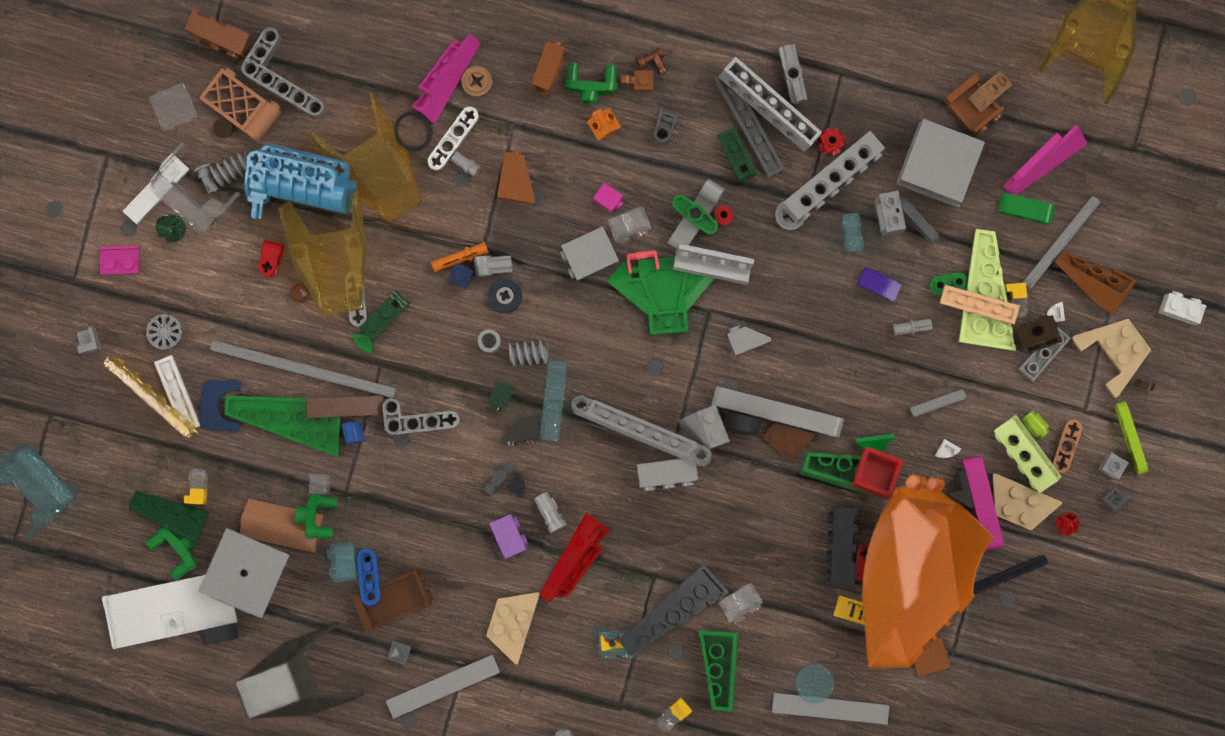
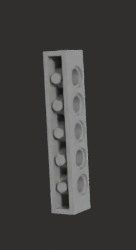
[718,56,822,152]
[781,131,885,223]

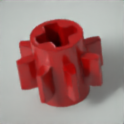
[1056,512,1080,536]

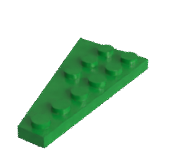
[225,396,341,458]

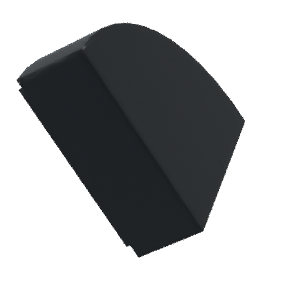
[506,472,526,499]

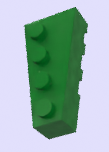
[800,453,874,496]
[699,630,739,712]

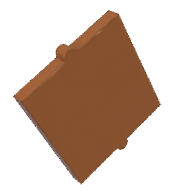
[914,637,950,677]

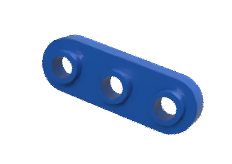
[357,549,381,607]

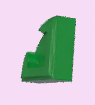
[353,334,373,353]

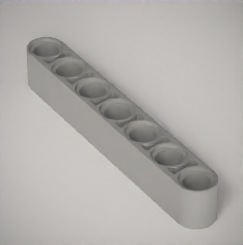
[711,386,844,438]

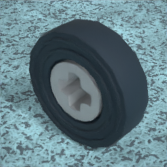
[488,279,522,313]

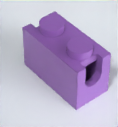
[489,514,528,559]

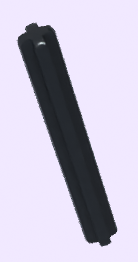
[973,555,1048,594]

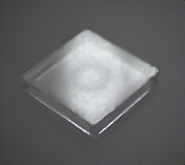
[148,82,199,132]

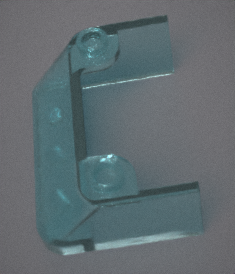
[0,444,75,539]

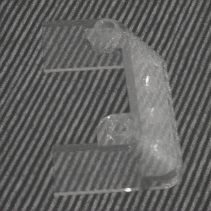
[149,142,242,234]

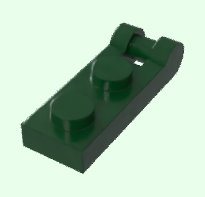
[717,127,757,183]
[359,290,410,341]

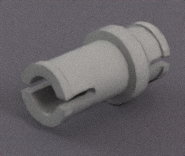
[451,151,481,177]

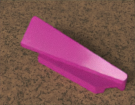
[411,34,480,123]
[1002,125,1087,195]

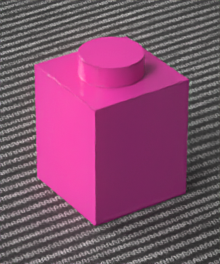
[593,183,624,214]

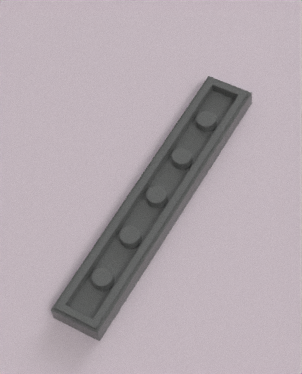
[714,77,785,179]

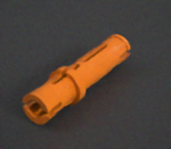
[431,241,489,273]

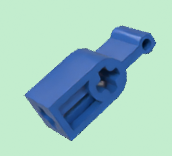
[342,421,366,445]

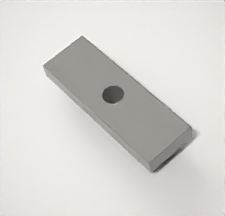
[1018,328,1071,382]

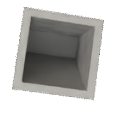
[678,405,729,454]

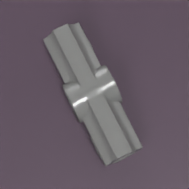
[779,44,807,104]

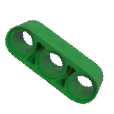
[998,193,1056,225]

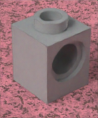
[1098,453,1129,480]

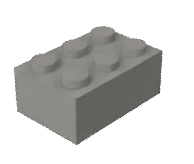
[637,459,698,491]

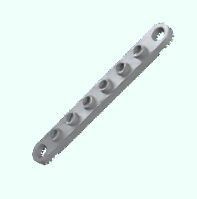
[571,395,711,466]

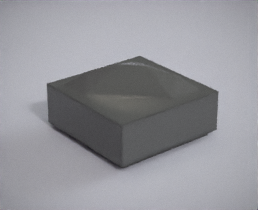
[1102,486,1130,514]
[387,640,412,665]

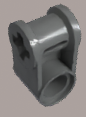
[653,107,680,146]

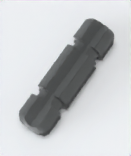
[484,462,514,495]

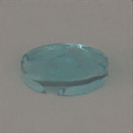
[795,664,834,703]

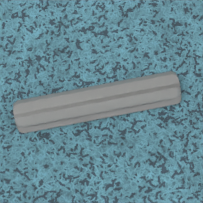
[910,389,966,417]

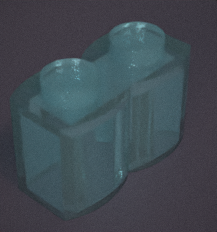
[840,213,864,255]
[327,542,358,583]

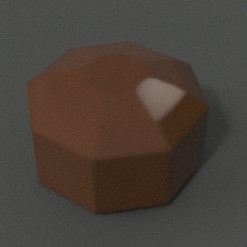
[290,284,309,303]

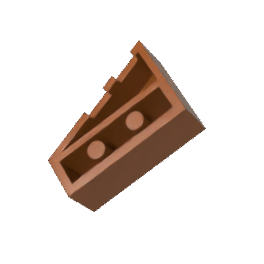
[184,8,252,59]

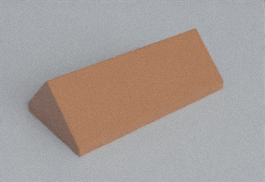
[240,499,324,553]

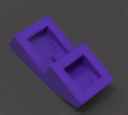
[857,267,902,302]

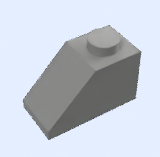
[726,325,772,356]

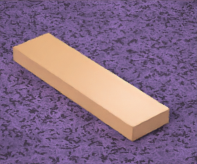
[940,285,1020,324]

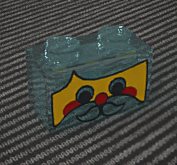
[598,630,638,659]

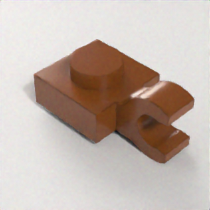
[621,71,653,91]

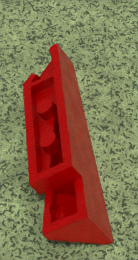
[540,513,610,602]

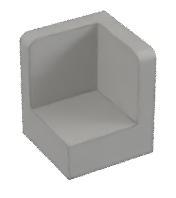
[77,327,101,355]

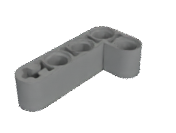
[668,179,725,249]
[383,398,461,435]

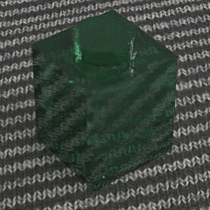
[488,381,515,412]

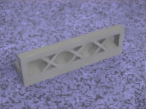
[673,244,754,285]

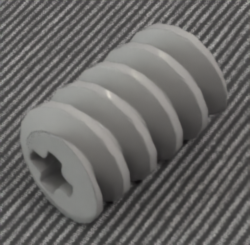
[210,150,248,187]
[509,339,549,367]

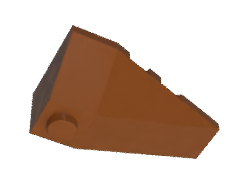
[1055,251,1137,315]

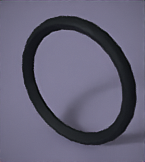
[394,111,433,151]

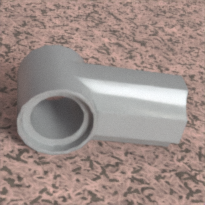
[474,256,512,277]

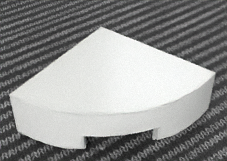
[1046,302,1065,322]
[934,439,961,458]

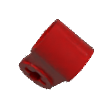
[258,240,284,278]
[854,544,869,581]

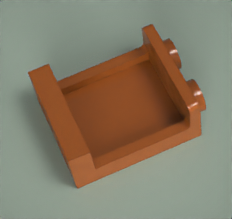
[944,73,1004,136]

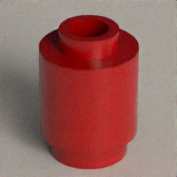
[713,206,733,227]

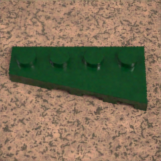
[129,490,209,546]

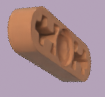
[1051,419,1082,473]

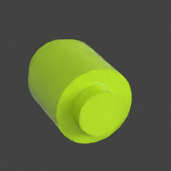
[1021,410,1049,439]

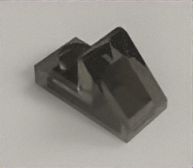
[945,470,974,508]

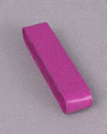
[961,455,1004,551]

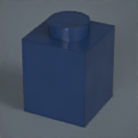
[448,263,475,291]

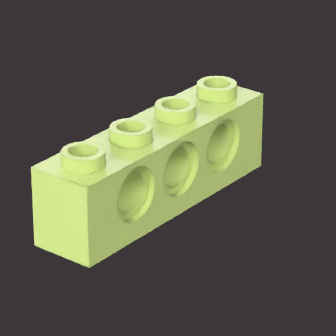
[994,414,1061,493]

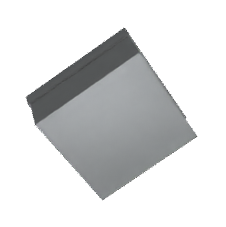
[896,119,985,208]
[199,528,290,618]

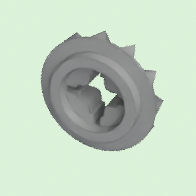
[775,201,805,230]

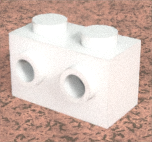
[1158,291,1206,326]

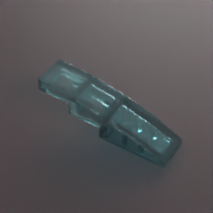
[540,360,568,441]

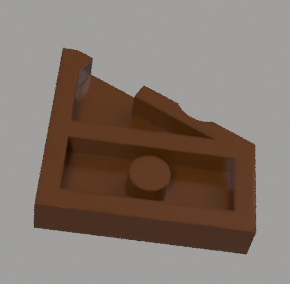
[762,423,815,463]

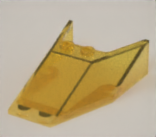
[1038,0,1136,104]
[308,92,421,222]
[279,188,367,315]

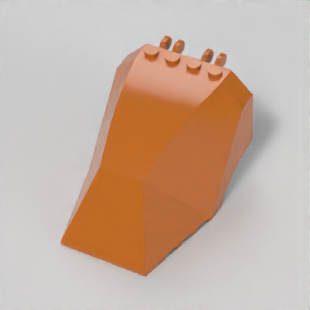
[862,475,994,668]

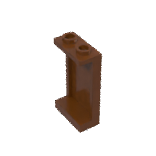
[352,569,433,632]

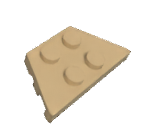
[992,473,1062,530]
[486,592,540,665]

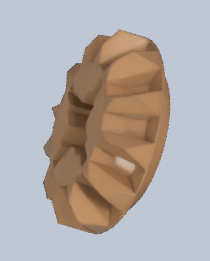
[462,66,492,97]

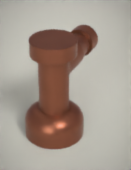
[635,47,667,74]

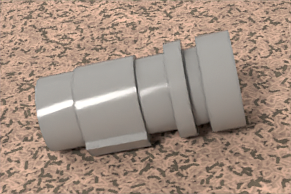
[534,492,567,534]

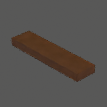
[306,396,383,418]

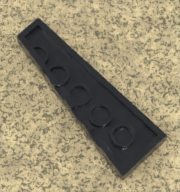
[618,564,729,655]

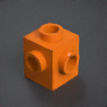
[587,108,621,141]

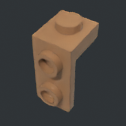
[968,71,1012,112]

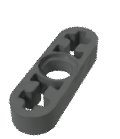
[900,197,940,244]

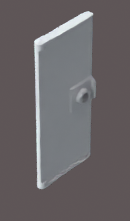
[102,575,238,649]

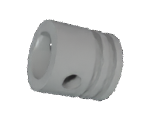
[477,329,502,354]

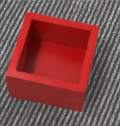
[851,447,903,500]

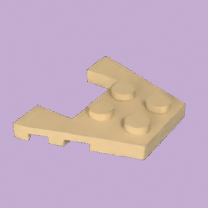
[1071,319,1151,398]

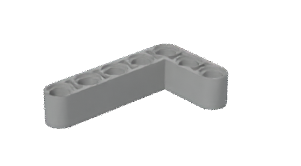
[241,27,326,119]

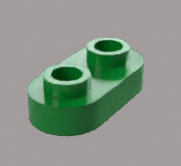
[929,273,968,296]

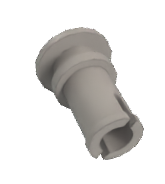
[194,163,219,194]

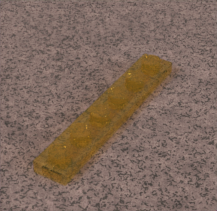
[103,357,198,439]

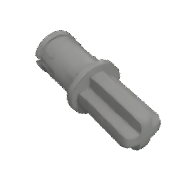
[893,319,932,336]

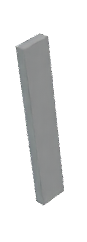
[386,654,500,719]
[772,693,889,725]

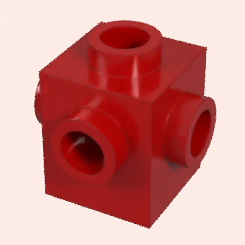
[817,127,846,157]

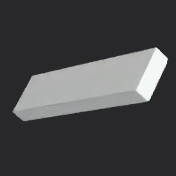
[123,156,190,225]
[154,355,201,433]

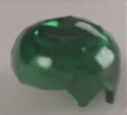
[155,214,187,243]

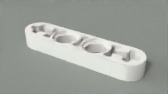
[428,107,479,171]

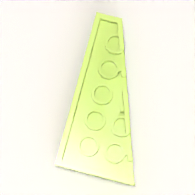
[958,229,1016,351]

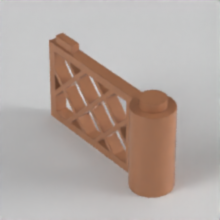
[199,67,282,143]

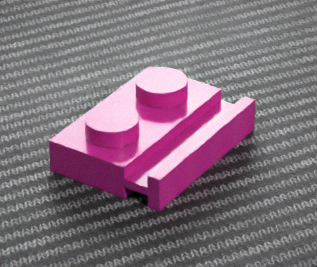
[100,246,140,275]

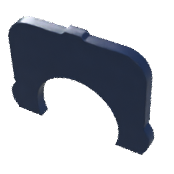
[200,379,242,433]

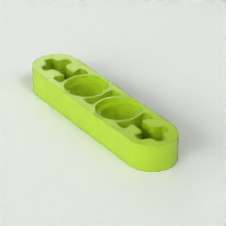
[1115,401,1148,475]

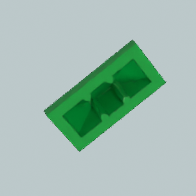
[854,434,894,452]

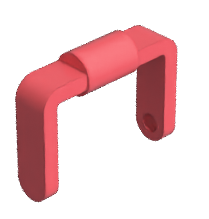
[627,251,659,274]

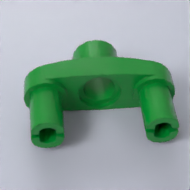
[564,62,618,105]
[672,195,718,236]
[295,493,337,540]
[145,527,198,581]

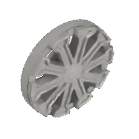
[146,314,183,350]

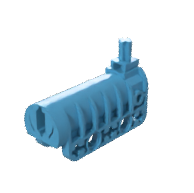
[244,144,357,219]

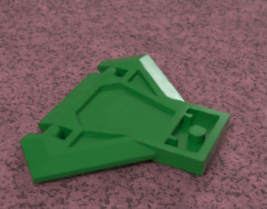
[607,257,715,336]

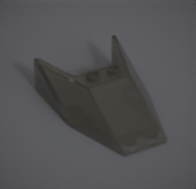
[236,622,365,719]

